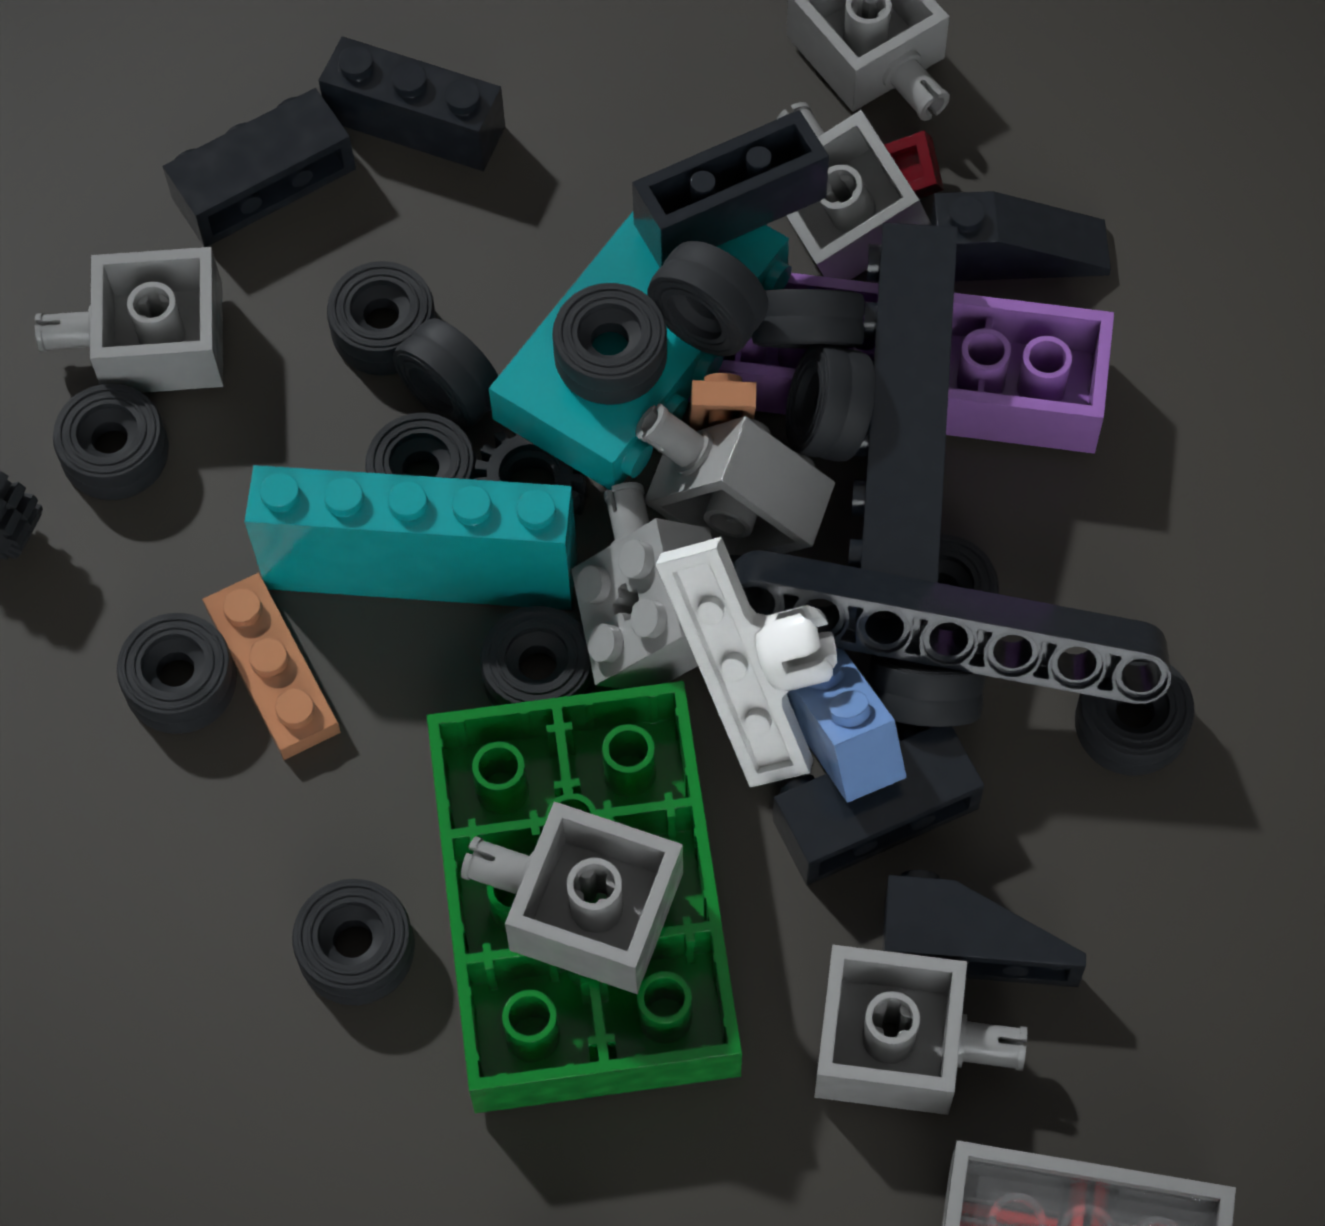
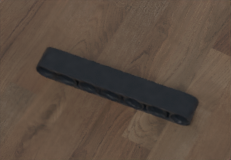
[733,550,1171,704]

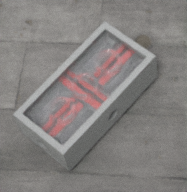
[942,1141,1236,1226]

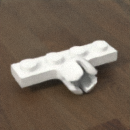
[656,537,837,788]

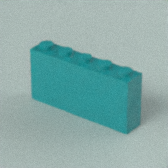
[489,211,792,490]
[244,465,578,610]

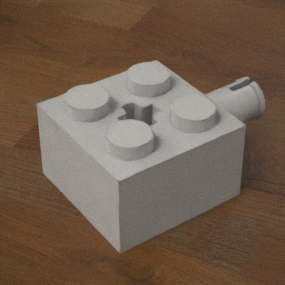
[786,0,950,121]
[777,102,932,280]
[35,247,223,393]
[636,403,836,555]
[571,482,712,689]
[461,801,683,994]
[814,945,1027,1115]

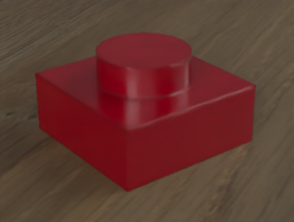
[884,130,944,199]

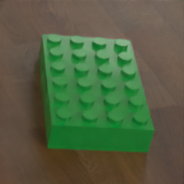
[427,681,742,1114]

